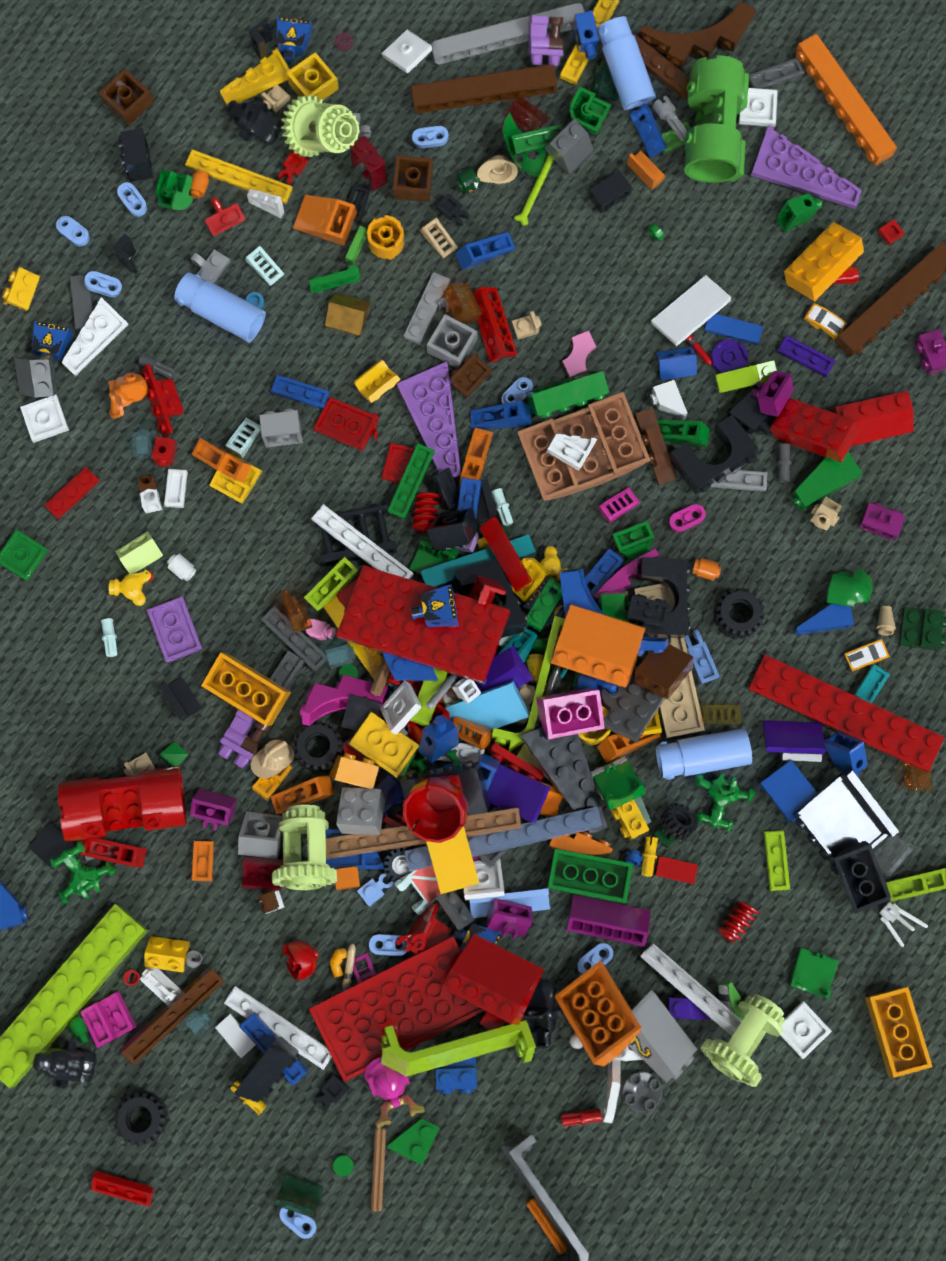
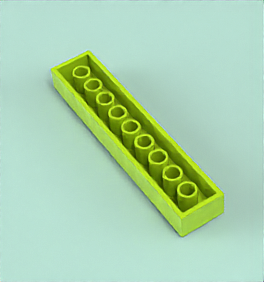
[0,904,149,1088]

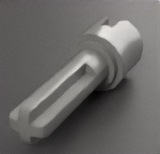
[653,96,688,142]

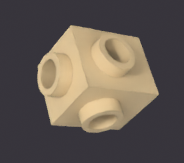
[811,497,842,531]

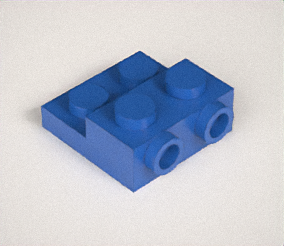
[436,1057,477,1094]

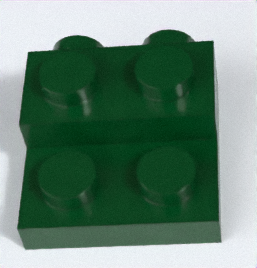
[899,607,946,651]

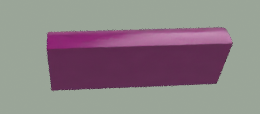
[567,895,650,947]

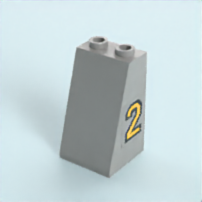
[628,990,697,1083]

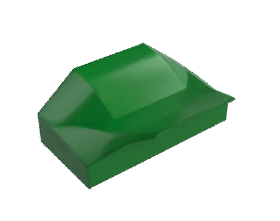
[612,521,655,560]

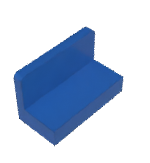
[656,347,697,380]

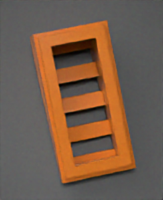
[453,716,493,750]

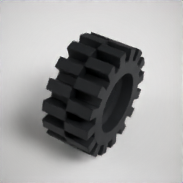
[660,803,698,841]

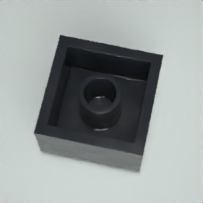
[118,128,154,181]
[427,508,479,551]

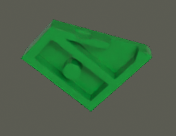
[387,1118,440,1165]

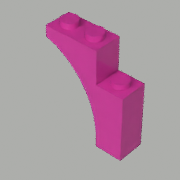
[300,675,388,726]

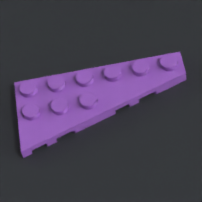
[751,125,862,209]
[397,362,461,479]

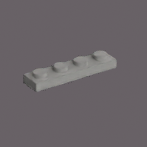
[404,272,450,345]

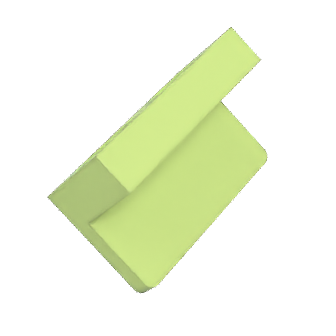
[115,531,163,574]

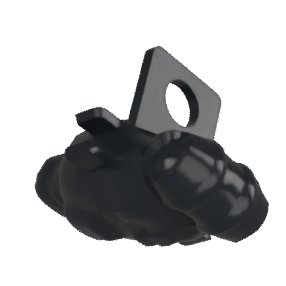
[225,99,283,145]
[522,979,564,1049]
[33,1040,97,1089]

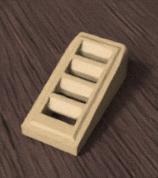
[420,218,458,259]

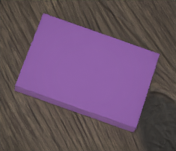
[147,596,203,663]

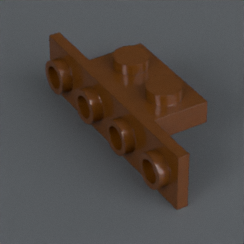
[635,408,677,486]

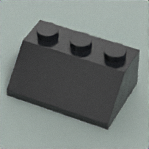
[833,840,892,914]
[234,1036,299,1102]

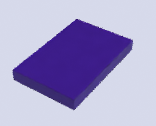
[762,721,826,754]
[487,764,551,823]

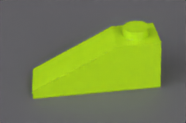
[715,360,777,393]
[304,557,360,611]

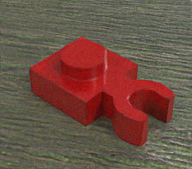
[278,150,308,185]

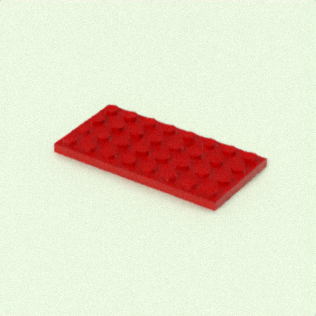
[336,565,510,684]
[309,936,485,1082]

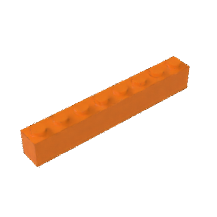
[795,33,897,166]

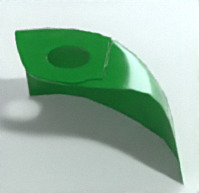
[503,112,545,178]

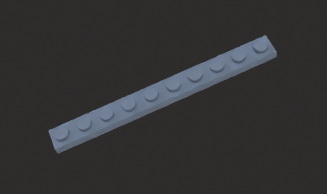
[404,807,602,872]

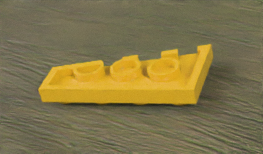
[220,48,290,105]

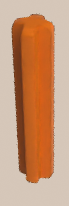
[527,1198,568,1255]

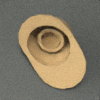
[477,155,518,184]
[251,740,294,778]

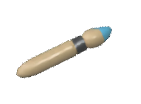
[342,944,356,991]

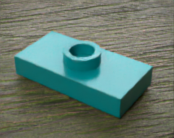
[854,664,890,703]

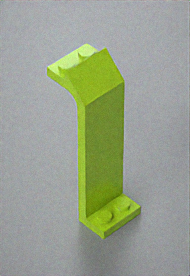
[491,616,565,752]
[381,1020,536,1077]

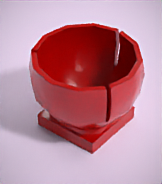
[403,774,468,843]

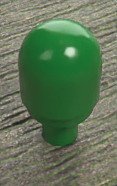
[69,1016,89,1044]

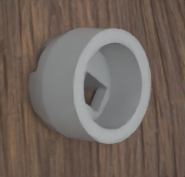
[185,950,203,968]

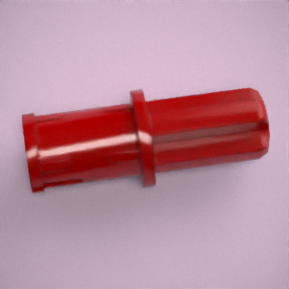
[561,1108,602,1126]

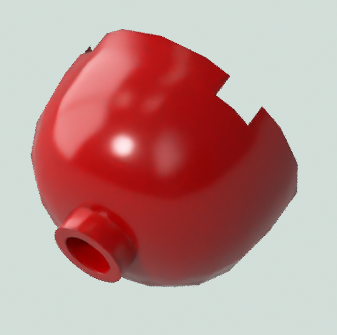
[282,940,319,982]

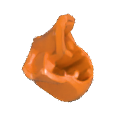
[108,373,148,419]

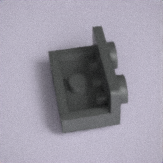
[436,890,475,930]

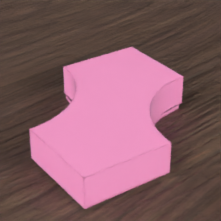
[562,331,596,377]

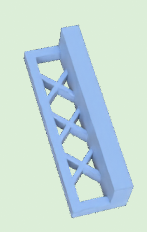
[470,889,550,918]

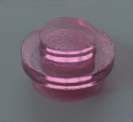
[335,33,353,51]

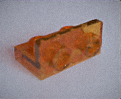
[281,589,312,633]
[902,762,933,792]

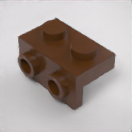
[450,352,492,399]

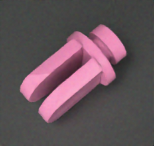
[305,619,336,640]

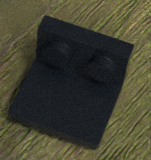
[626,594,670,628]

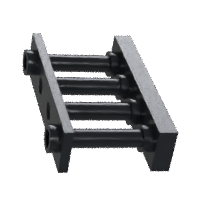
[314,503,397,567]

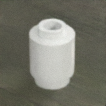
[167,554,196,582]

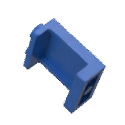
[758,760,817,822]

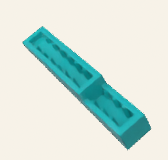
[421,535,536,587]

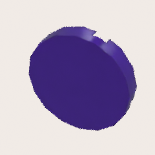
[711,339,748,374]

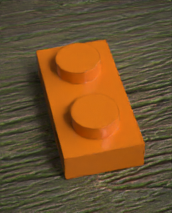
[192,841,215,882]

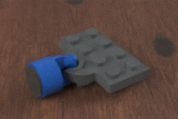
[576,673,665,743]

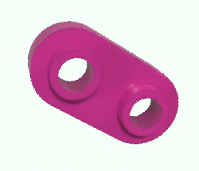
[669,504,706,532]

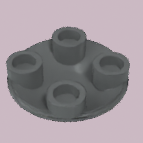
[622,1071,662,1113]

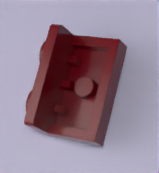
[242,857,283,891]

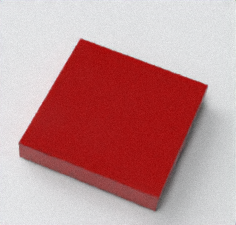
[381,443,415,484]

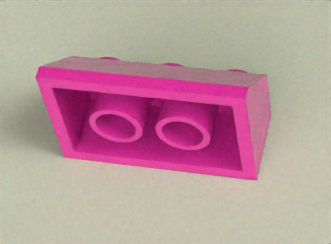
[536,687,605,739]

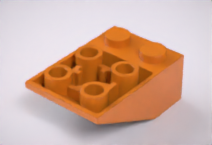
[293,195,357,246]

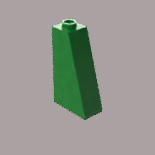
[792,451,863,511]

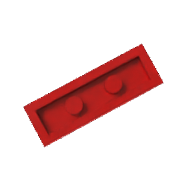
[44,467,100,520]
[489,743,545,782]
[91,1171,154,1207]

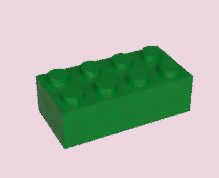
[525,369,610,418]
[547,849,633,904]

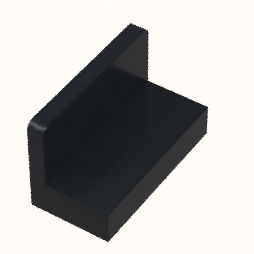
[248,19,272,59]
[112,233,138,274]
[476,479,497,524]
[159,677,202,721]

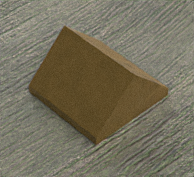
[325,292,371,337]

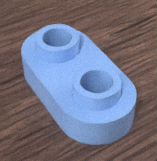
[412,126,448,149]
[117,183,147,217]
[56,216,90,246]
[84,271,122,297]
[501,377,533,404]
[369,934,406,956]
[577,943,613,974]
[280,1203,317,1238]

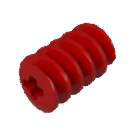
[411,492,440,534]
[718,901,760,946]

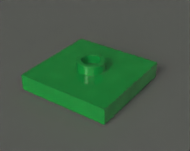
[0,529,49,581]

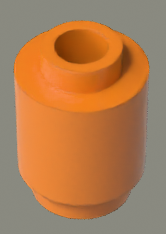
[189,170,209,199]
[692,558,721,581]

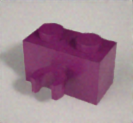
[914,329,946,375]
[752,371,794,417]
[858,502,905,541]
[190,789,237,831]
[487,898,533,940]

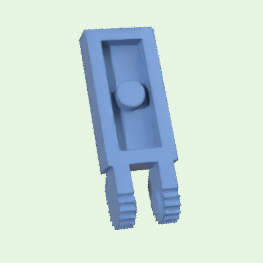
[684,629,720,685]

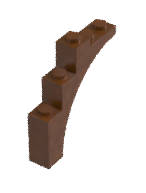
[639,1,756,70]

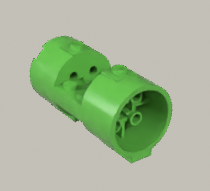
[684,55,749,183]

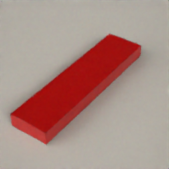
[479,517,533,592]

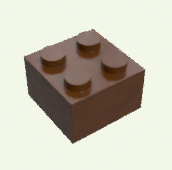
[99,69,154,126]
[393,155,434,202]

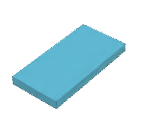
[444,681,530,742]

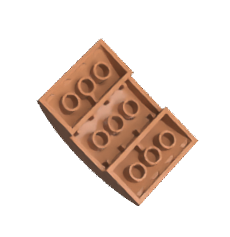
[518,392,650,501]

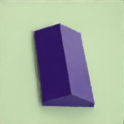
[473,645,533,692]

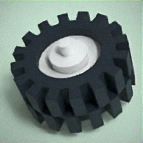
[383,847,412,881]

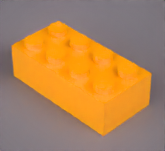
[784,222,864,302]
[201,652,291,726]
[865,987,932,1078]

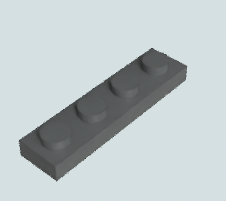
[261,606,329,672]

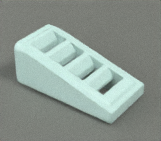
[245,246,284,286]
[225,418,261,459]

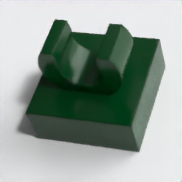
[653,824,676,848]

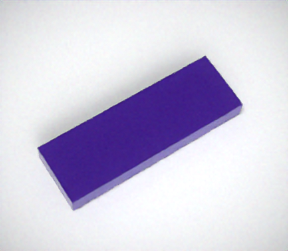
[777,335,836,378]

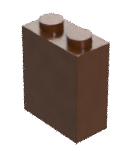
[635,644,694,700]

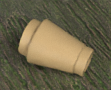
[876,606,896,636]

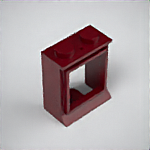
[350,135,389,192]

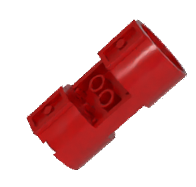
[58,766,187,842]

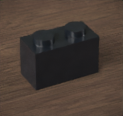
[589,170,632,213]

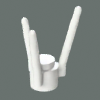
[879,902,928,947]

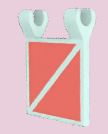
[395,867,441,915]

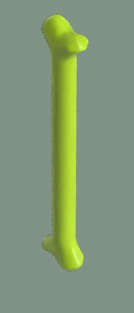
[514,153,554,226]

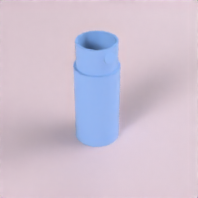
[597,16,656,110]
[174,272,266,342]
[656,728,752,780]

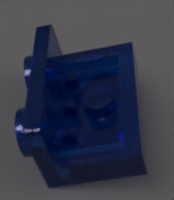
[373,774,405,818]

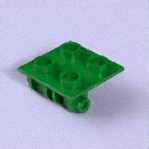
[409,536,459,575]

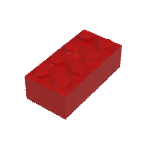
[770,398,859,463]

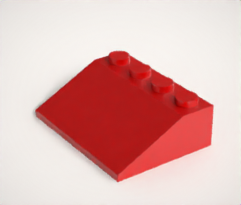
[442,934,544,1025]

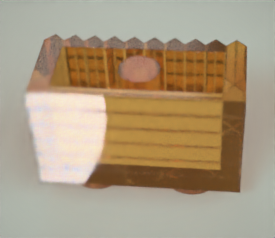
[443,283,482,324]

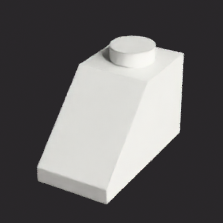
[650,380,688,420]

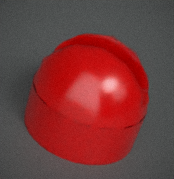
[123,969,140,986]

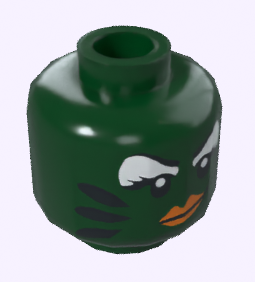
[455,166,482,194]

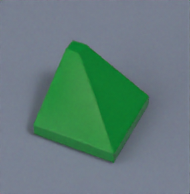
[160,742,189,767]

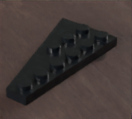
[518,726,608,834]

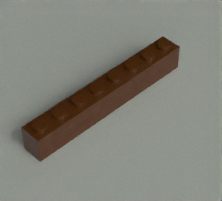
[411,64,557,114]
[835,242,946,358]

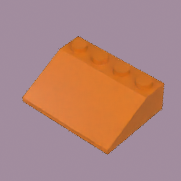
[551,604,646,688]
[555,961,642,1066]

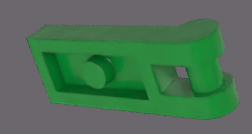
[308,265,360,294]
[527,577,562,632]

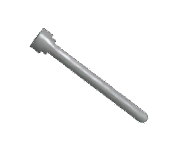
[426,674,459,709]

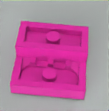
[80,991,137,1048]

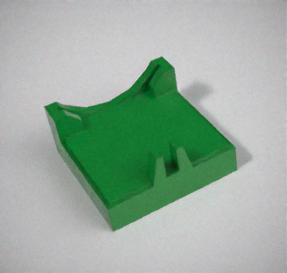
[593,761,645,810]
[788,947,839,999]

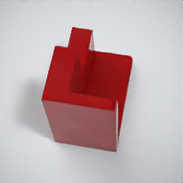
[469,575,506,605]

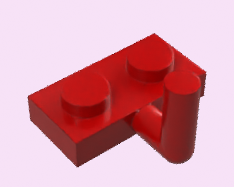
[204,197,246,236]

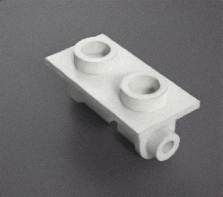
[140,968,182,1005]

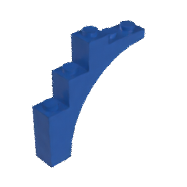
[560,568,669,655]

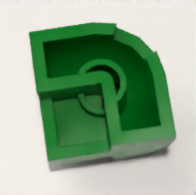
[570,86,611,135]
[155,170,194,210]
[827,568,873,607]

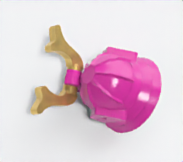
[364,1057,425,1129]

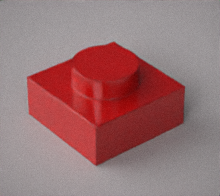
[878,219,905,246]

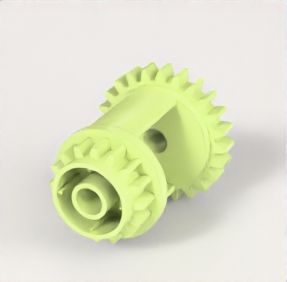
[281,95,359,157]
[272,805,337,890]
[700,994,785,1087]

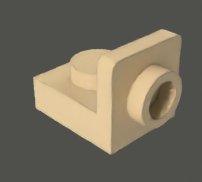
[261,85,290,113]
[512,311,541,340]
[124,753,156,776]

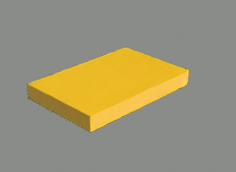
[349,712,419,777]
[426,826,479,894]

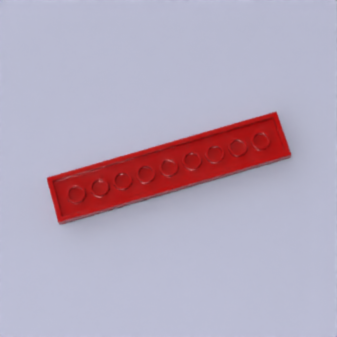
[748,655,945,773]

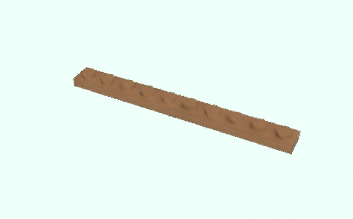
[326,808,522,860]

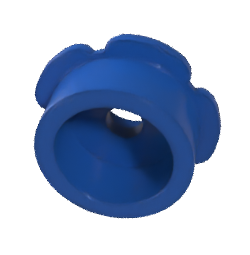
[624,850,643,866]

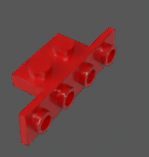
[140,364,184,438]

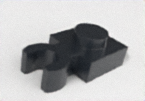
[436,193,469,226]
[314,1074,350,1112]

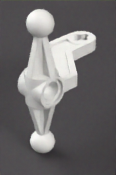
[570,1033,643,1123]

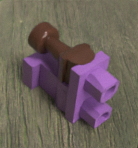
[528,16,563,66]
[218,709,271,769]

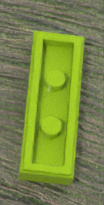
[764,830,790,891]

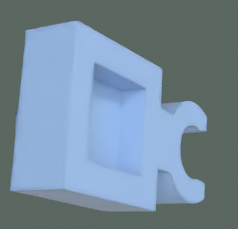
[357,873,393,907]

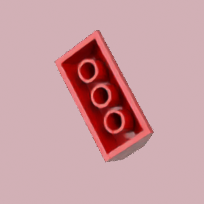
[833,391,914,447]

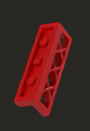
[469,287,518,363]

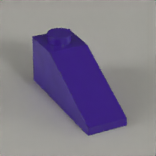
[667,998,720,1020]

